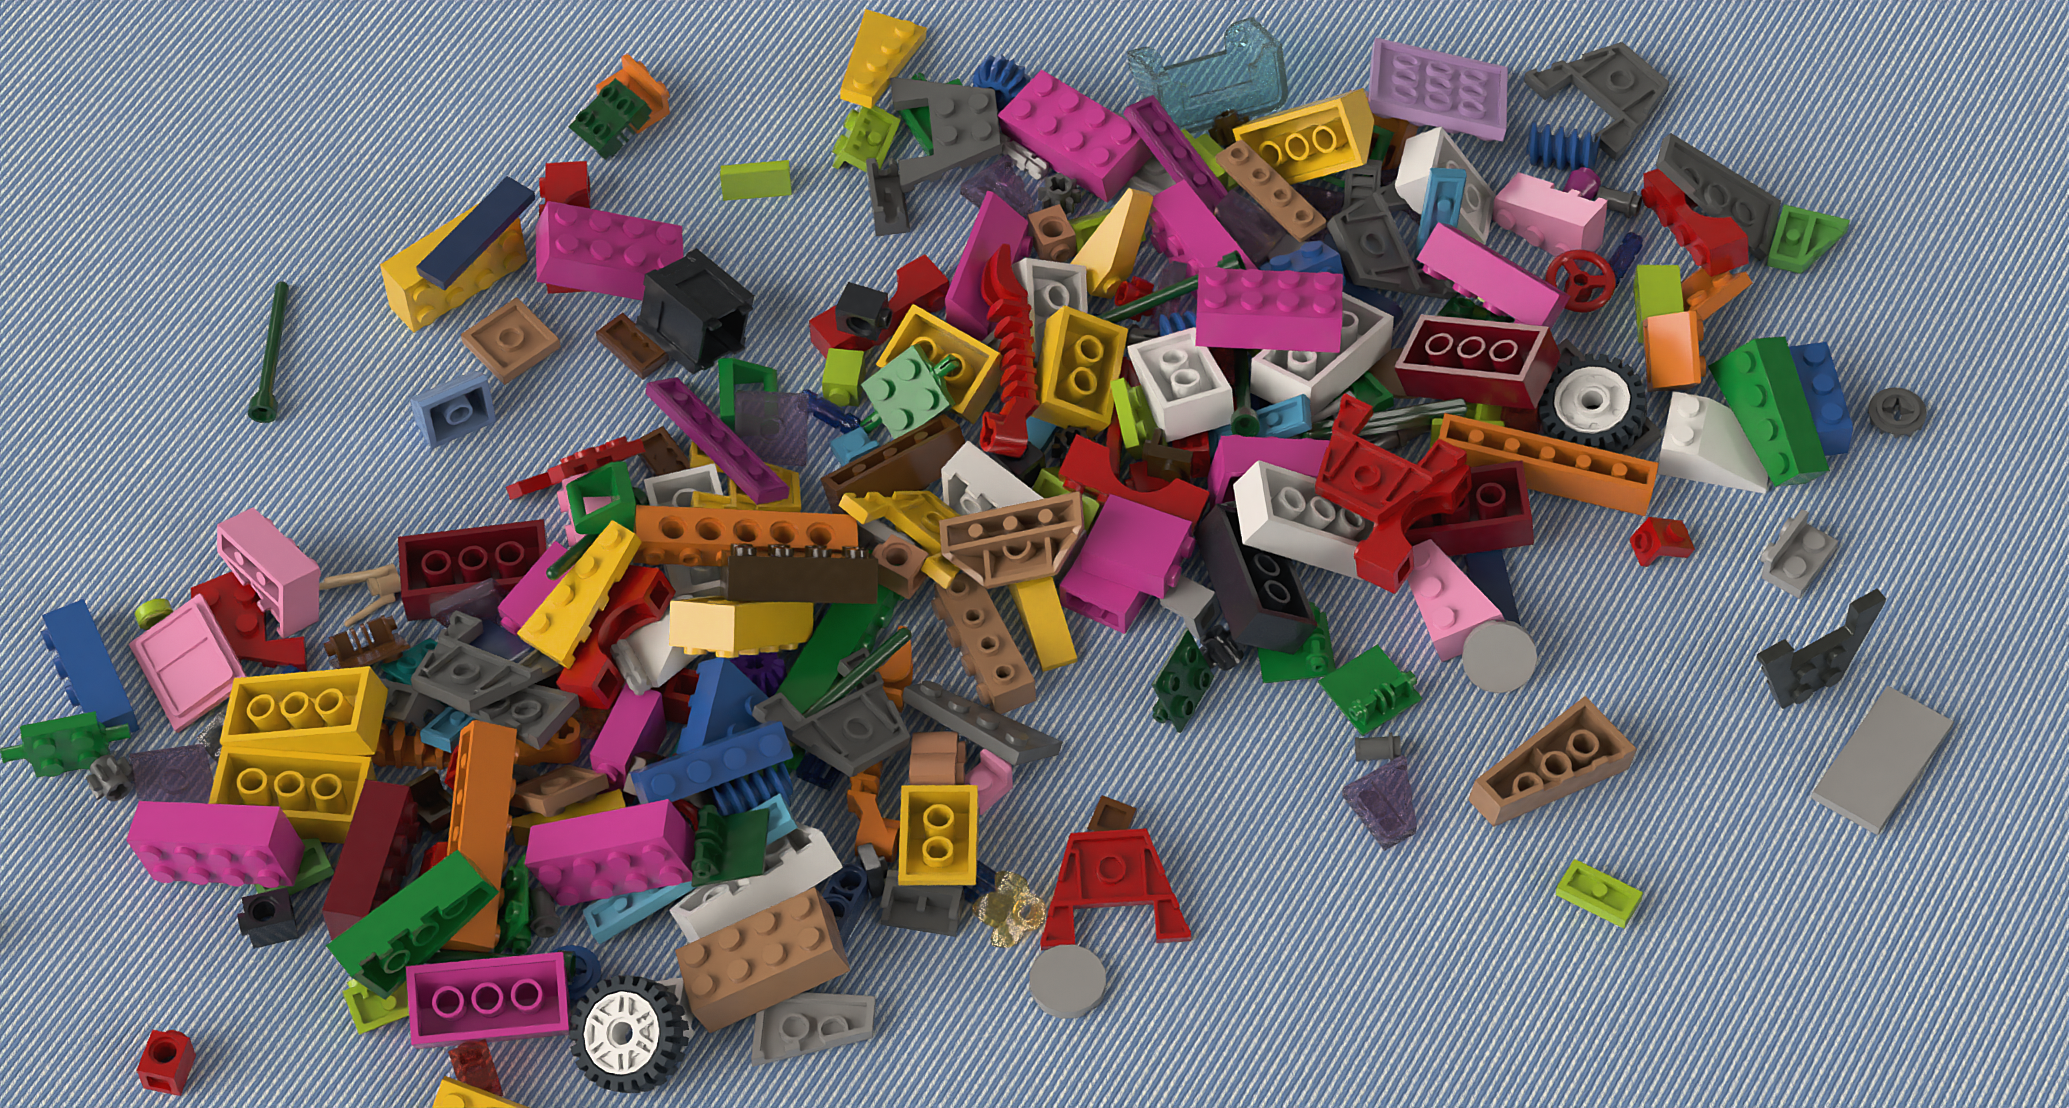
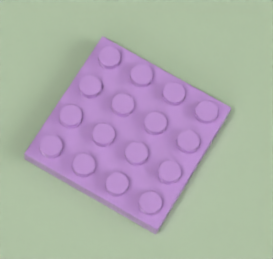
[1368,37,1508,142]

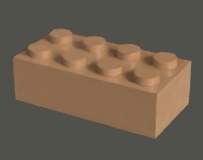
[675,887,851,1033]

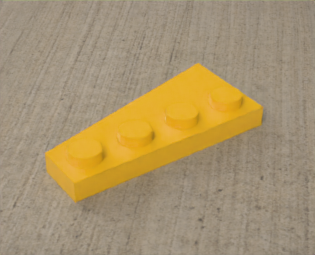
[840,9,927,109]
[517,520,642,669]

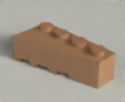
[1468,696,1637,827]

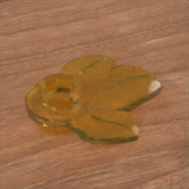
[972,870,1046,948]

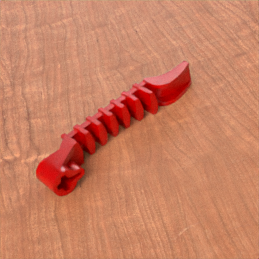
[980,243,1040,457]

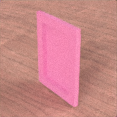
[129,593,247,733]

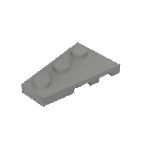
[751,992,876,1067]

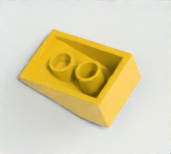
[898,785,979,885]

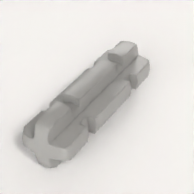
[998,132,1049,180]
[610,639,652,696]

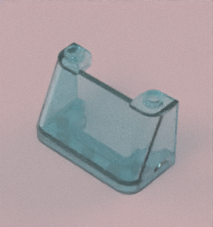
[1127,17,1288,134]

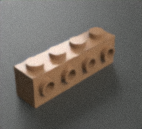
[931,572,1036,714]

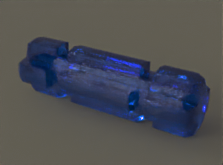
[1601,232,1643,289]
[797,389,861,434]

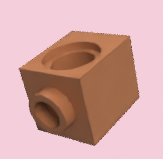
[1027,204,1076,263]
[872,534,929,600]

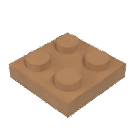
[461,297,561,385]
[509,764,610,817]

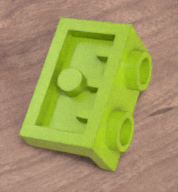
[832,105,901,173]
[1110,378,1169,460]
[342,979,409,1035]

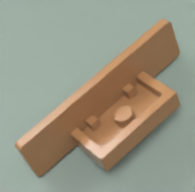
[1215,140,1327,242]

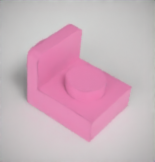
[965,748,1013,815]

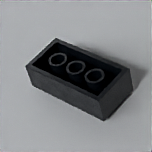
[1193,504,1318,655]

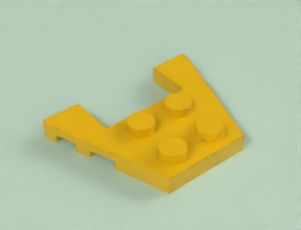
[689,441,801,512]
[838,491,961,589]

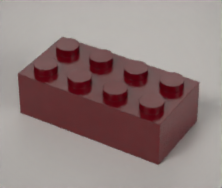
[1394,314,1561,410]
[1404,460,1534,556]
[398,519,549,622]
[322,779,423,941]

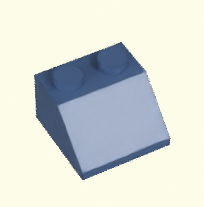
[410,370,497,449]

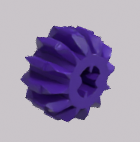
[730,652,787,698]

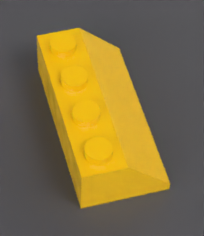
[1232,88,1374,185]

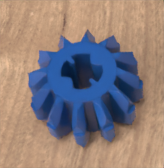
[972,54,1031,112]

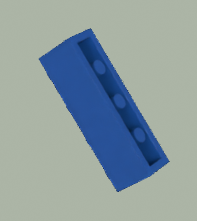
[40,599,140,733]
[630,721,793,804]

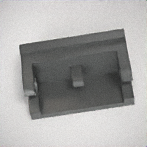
[866,158,910,236]
[380,679,446,730]
[881,870,965,937]

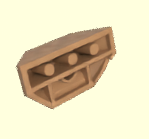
[939,492,1085,589]

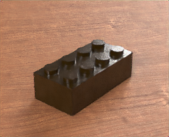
[720,543,878,604]

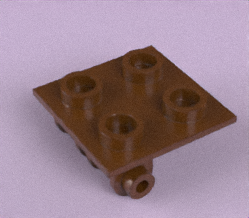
[323,615,411,669]

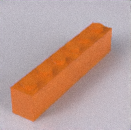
[1439,413,1659,516]
[440,720,520,952]

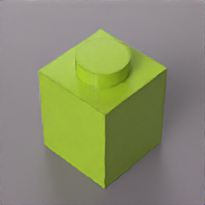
[822,348,866,407]

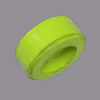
[134,598,173,630]

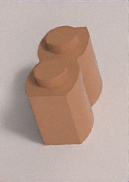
[909,731,967,785]

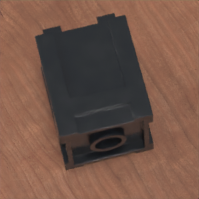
[636,248,755,375]

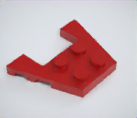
[1315,393,1467,524]
[506,436,646,500]
[191,546,308,672]
[1040,828,1191,950]

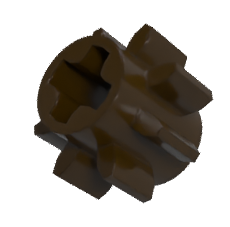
[1208,109,1250,149]

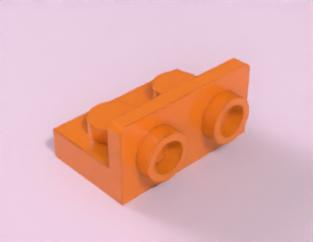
[596,53,670,134]
[1681,267,1753,321]

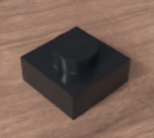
[857,843,889,899]

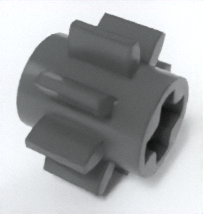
[1038,173,1081,215]
[86,755,136,801]

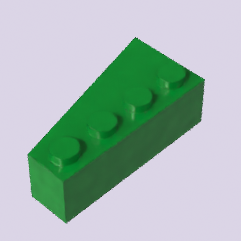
[1708,336,1830,487]
[326,849,500,1000]

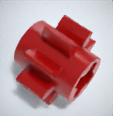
[1115,276,1156,322]

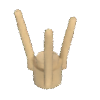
[319,563,401,627]

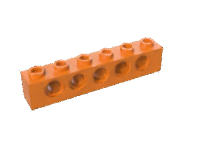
[633,505,858,567]

